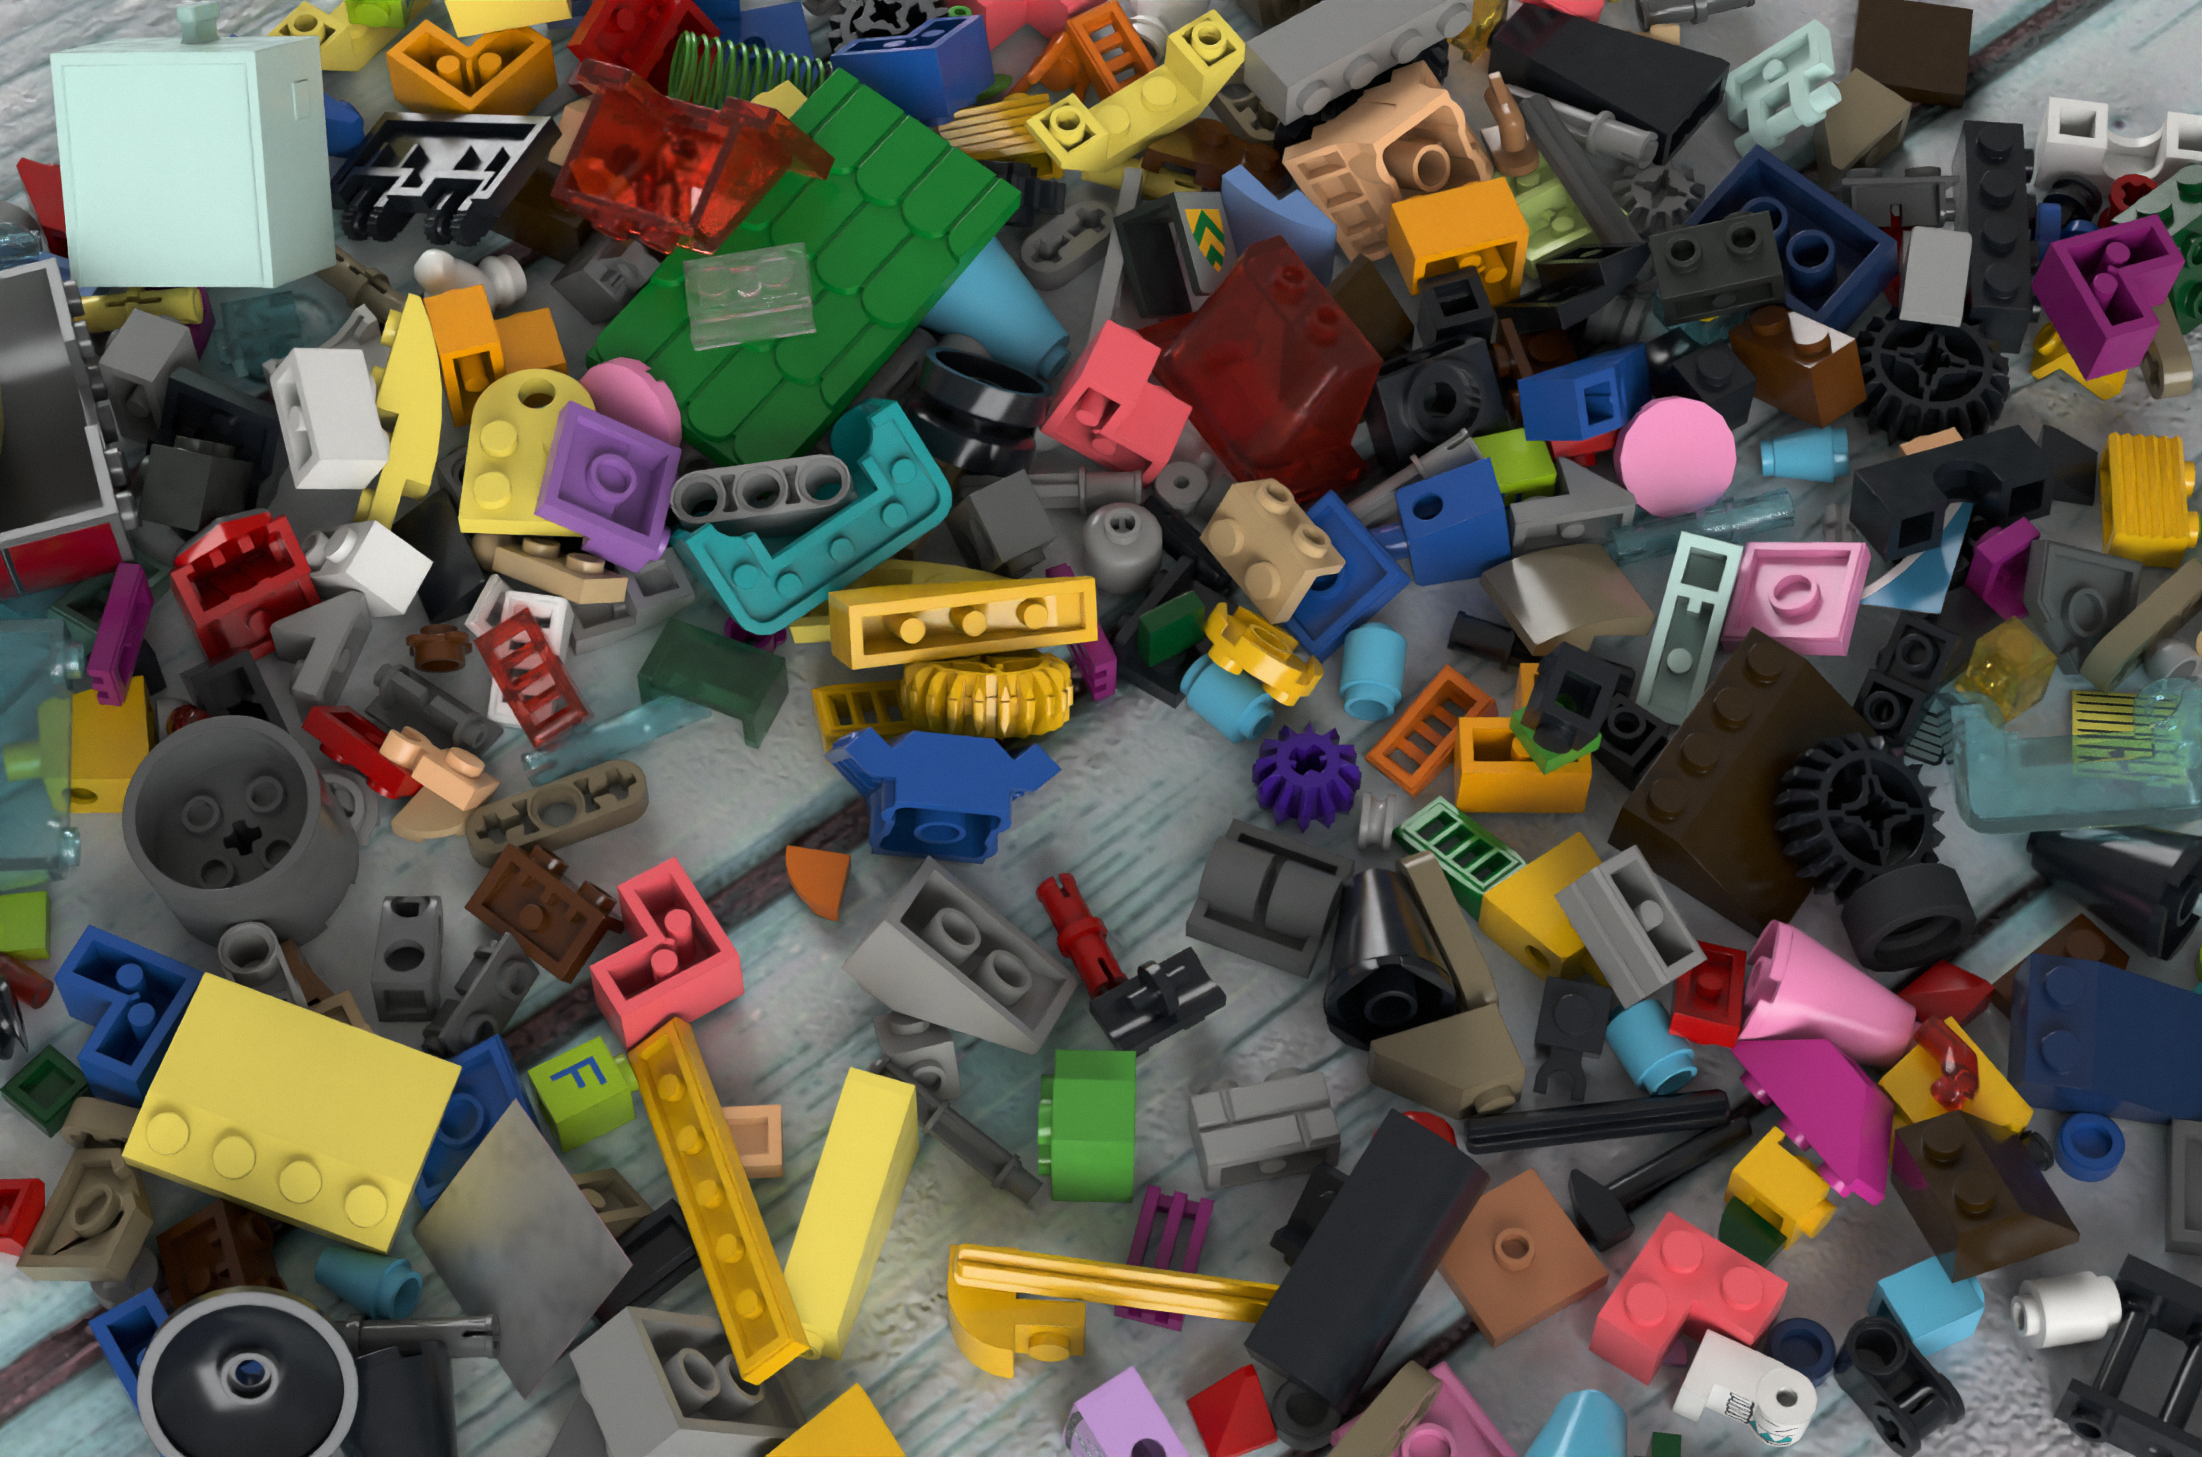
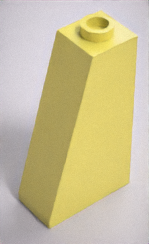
[783,1067,920,1361]

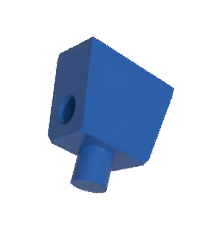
[1368,457,1512,586]

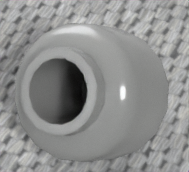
[1082,502,1162,594]

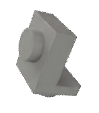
[872,1011,962,1101]

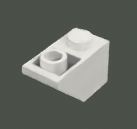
[300,520,433,618]

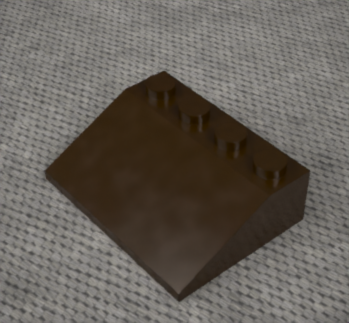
[1607,626,1891,939]

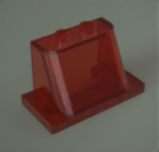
[550,58,835,256]
[1136,235,1383,504]

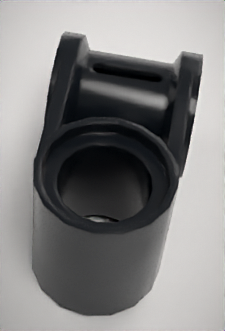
[1833,1316,1965,1457]

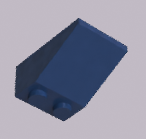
[2007,953,2202,1126]

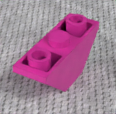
[1730,1039,1894,1207]

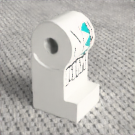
[1672,1329,1818,1447]

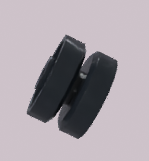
[905,347,1054,478]

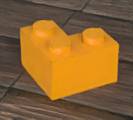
[386,19,558,116]
[1387,176,1530,311]
[423,284,569,428]
[1453,663,1592,813]

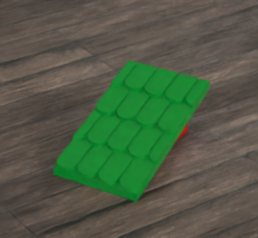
[586,67,1022,500]

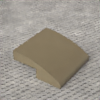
[1479,543,1656,656]

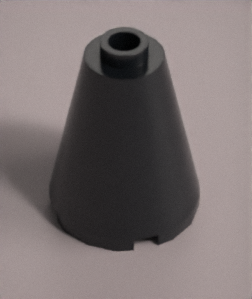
[2026,810,2202,961]
[1323,868,1456,1052]
[339,1340,458,1457]

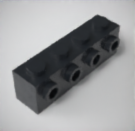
[1952,120,2041,354]

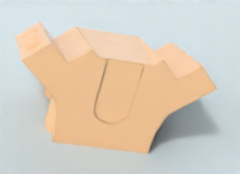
[1282,60,1495,262]

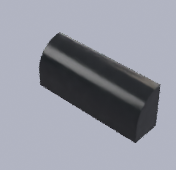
[1243,1108,1491,1415]

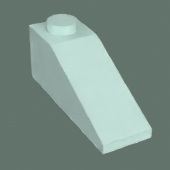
[1635,531,1743,727]

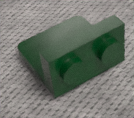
[2111,163,2202,335]

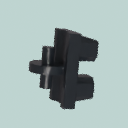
[1089,946,1227,1058]

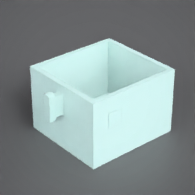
[50,1,336,288]

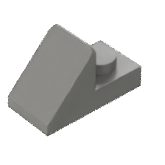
[1899,226,1972,327]
[1507,456,1637,559]
[270,590,372,723]

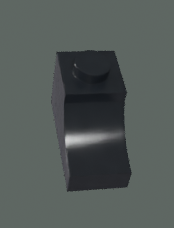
[1645,326,1757,431]
[179,646,290,734]

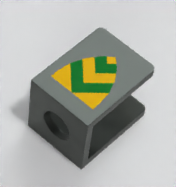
[1113,192,1246,318]

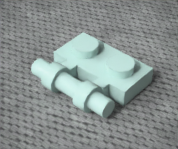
[1725,19,1842,157]

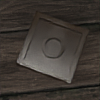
[1849,0,1973,108]

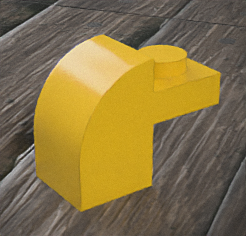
[947,1244,1086,1378]

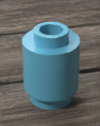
[1339,622,1407,721]
[1180,653,1275,744]
[1604,999,1697,1096]

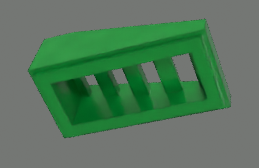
[1392,796,1528,922]

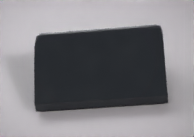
[391,489,486,625]

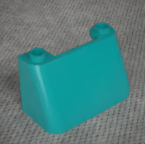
[668,397,952,635]

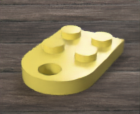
[458,369,596,537]

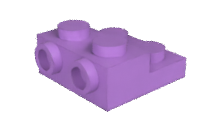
[534,400,682,573]

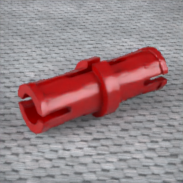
[1035,873,1128,1000]

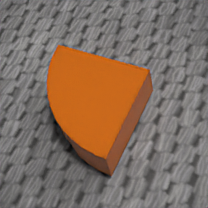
[786,845,851,922]

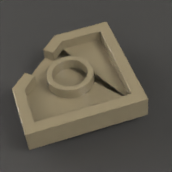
[15,1148,154,1282]

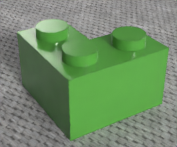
[1038,1049,1136,1203]

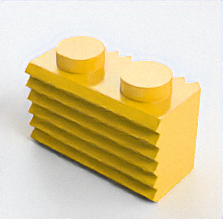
[934,93,1064,180]
[2097,432,2199,568]

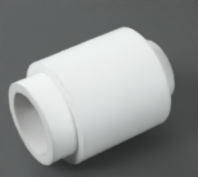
[2011,1271,2122,1349]

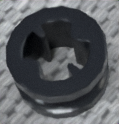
[2042,174,2103,230]

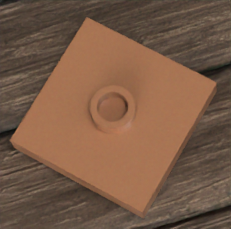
[1437,1167,1609,1349]

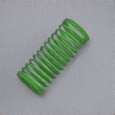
[668,30,833,118]

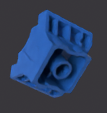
[823,727,1062,864]

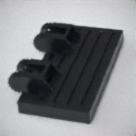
[330,112,562,247]

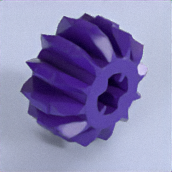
[1251,720,1362,834]

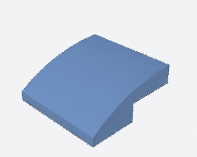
[1221,164,1337,304]

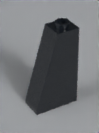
[1487,2,1730,166]

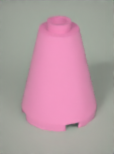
[1736,920,1923,1069]

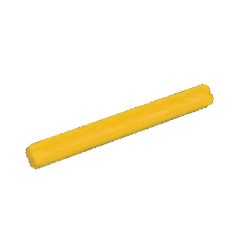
[953,1243,1280,1323]

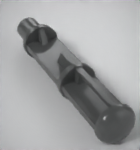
[866,1055,1044,1205]

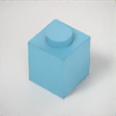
[1867,1256,1986,1357]

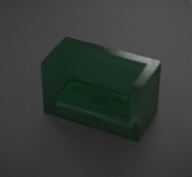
[637,617,789,749]

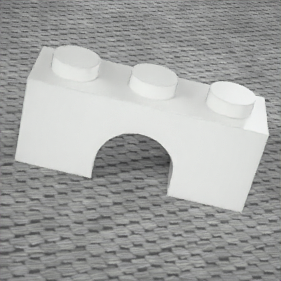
[2033,96,2202,197]

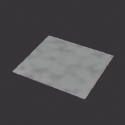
[412,1098,633,1400]

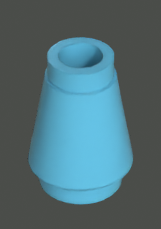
[1760,424,1850,483]
[315,1245,423,1320]

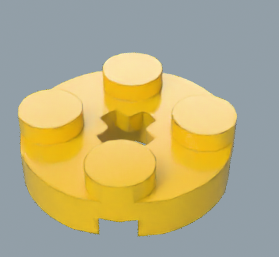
[1203,602,1324,707]

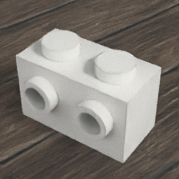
[269,348,390,489]

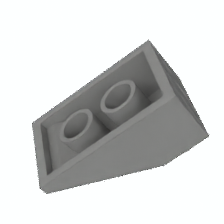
[841,855,1081,1055]
[569,1306,807,1457]

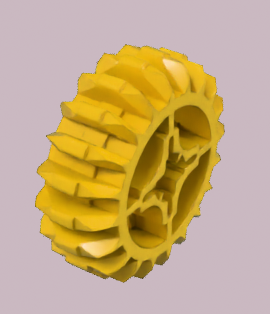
[900,648,1074,740]

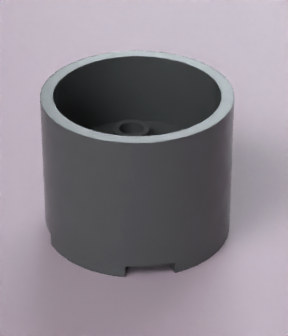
[122,715,359,948]

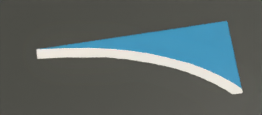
[1860,502,1974,614]

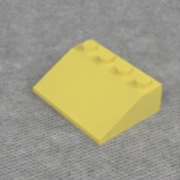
[122,972,462,1256]

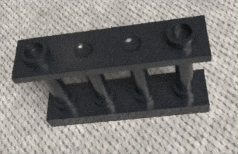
[2053,1253,2202,1457]

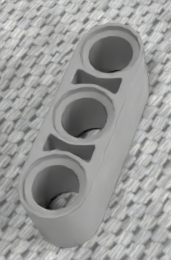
[670,454,859,539]

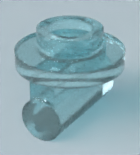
[0,222,43,271]

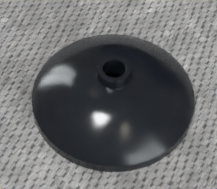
[137,1286,359,1457]

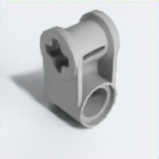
[217,921,310,1010]

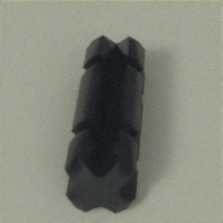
[1139,495,1233,592]

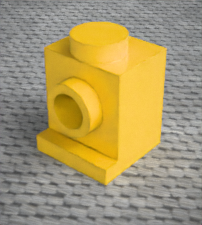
[1723,1126,1837,1251]

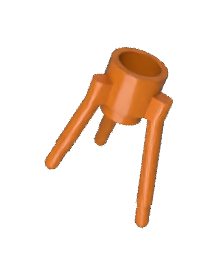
[1001,31,1092,104]

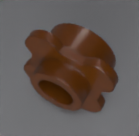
[406,624,472,673]

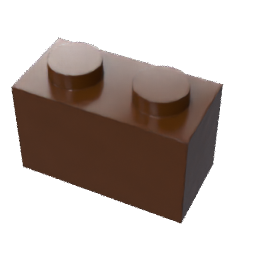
[1728,304,1867,429]

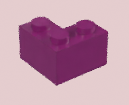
[2031,214,2185,381]

